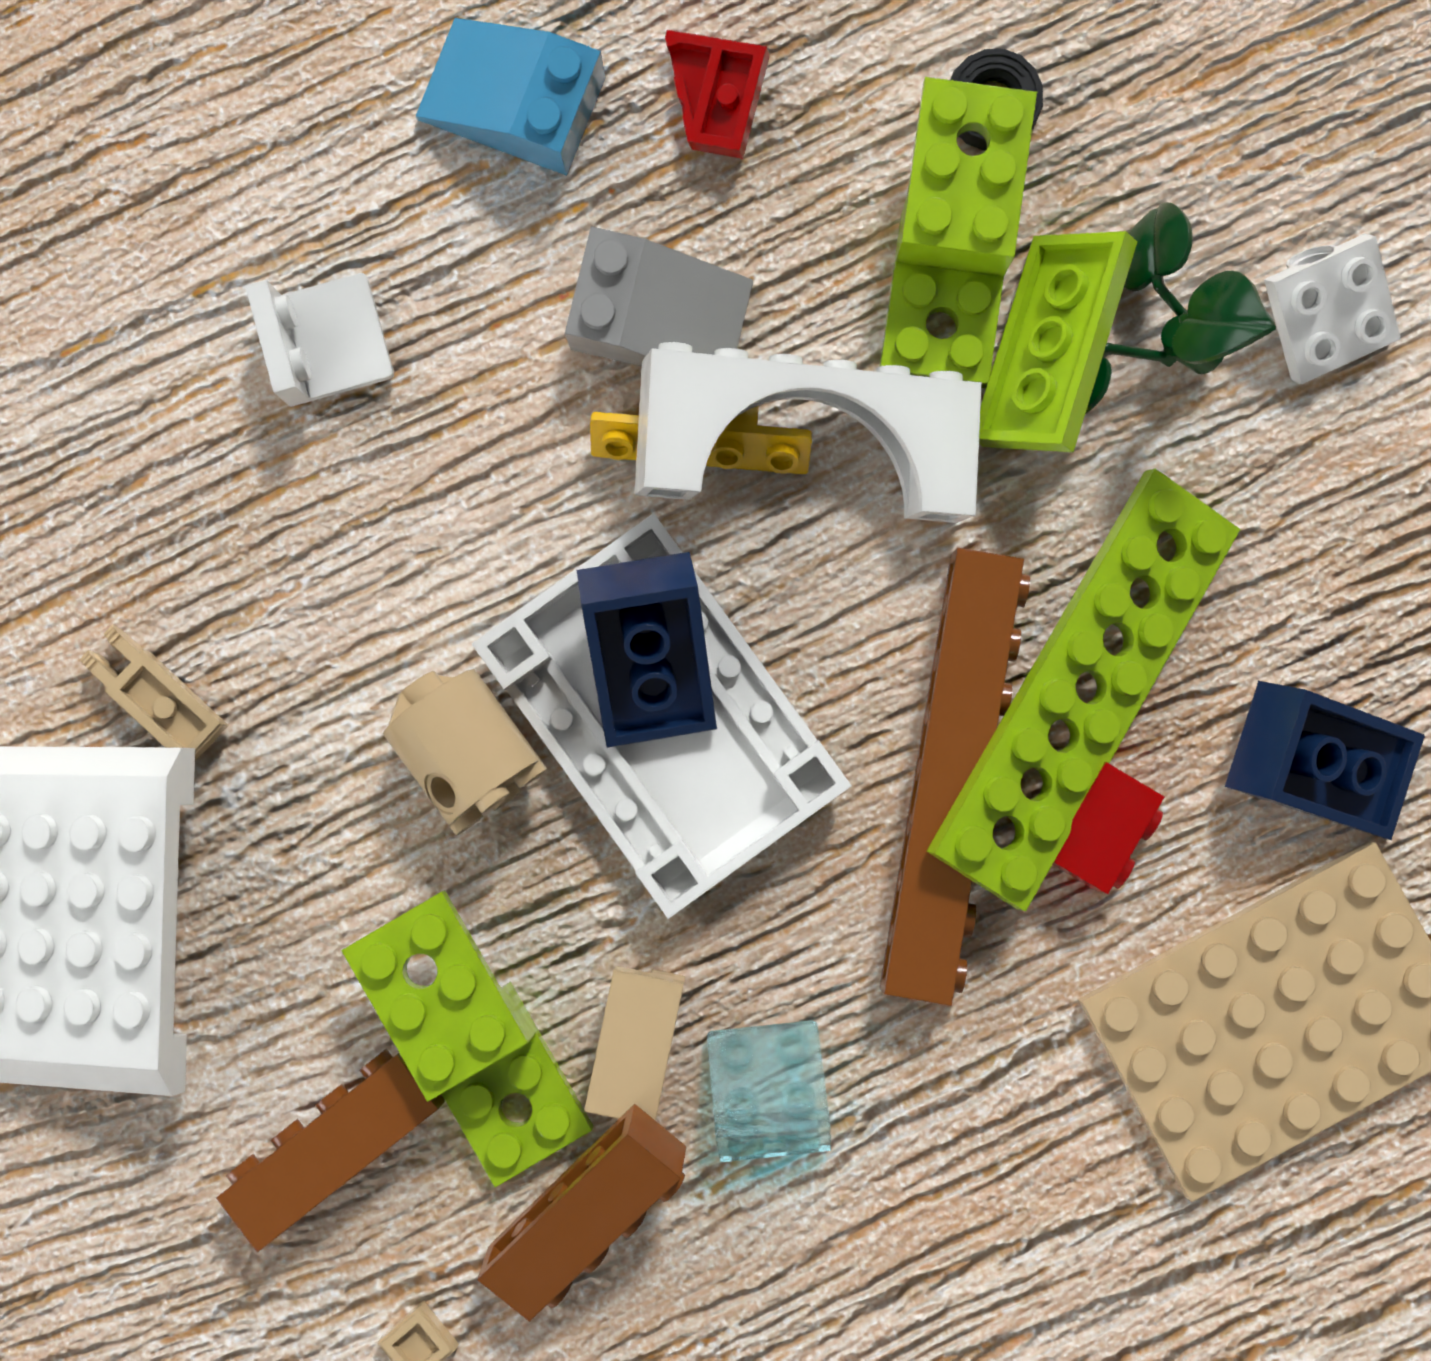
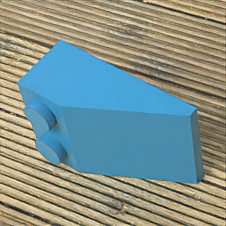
[416,18,606,176]

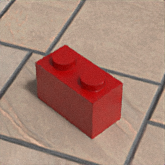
[1052,762,1165,894]

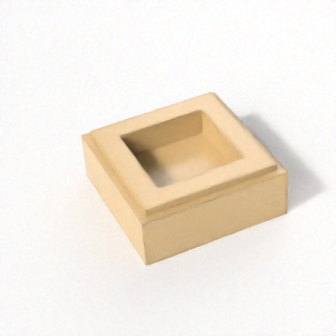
[377,1300,459,1361]

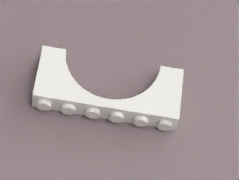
[635,342,982,523]

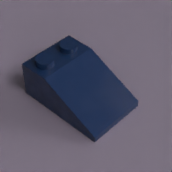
[577,552,717,748]
[1224,680,1425,840]

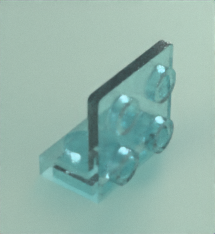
[707,1020,831,1162]

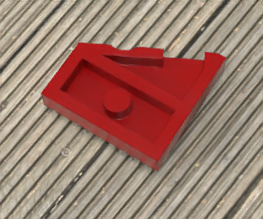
[665,30,770,159]

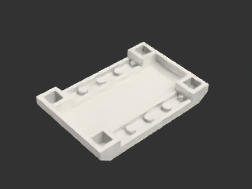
[472,513,852,919]
[0,746,195,1096]

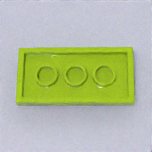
[979,231,1137,452]

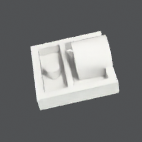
[1264,234,1401,384]

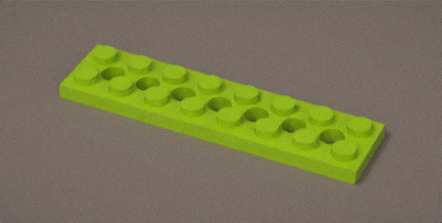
[926,468,1241,912]

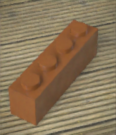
[216,1048,445,1253]
[477,1104,686,1322]

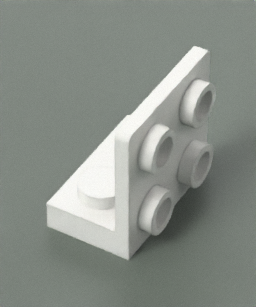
[245,273,394,407]

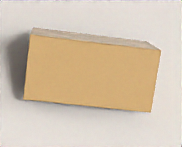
[584,966,685,1121]

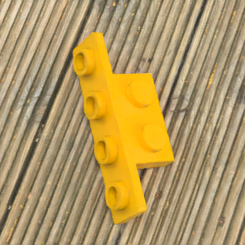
[590,406,812,474]

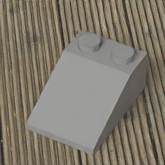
[565,226,753,367]

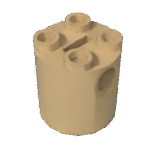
[383,669,547,836]

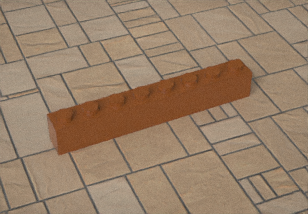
[879,548,1030,1006]

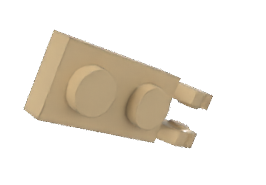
[80,625,229,761]

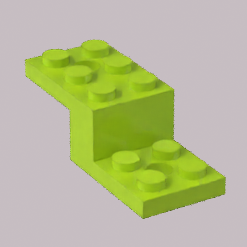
[880,77,1037,389]
[341,890,593,1187]

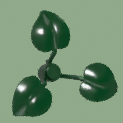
[1085,202,1276,414]

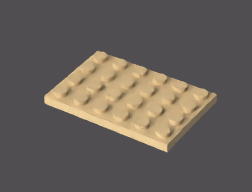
[1078,842,1431,1202]

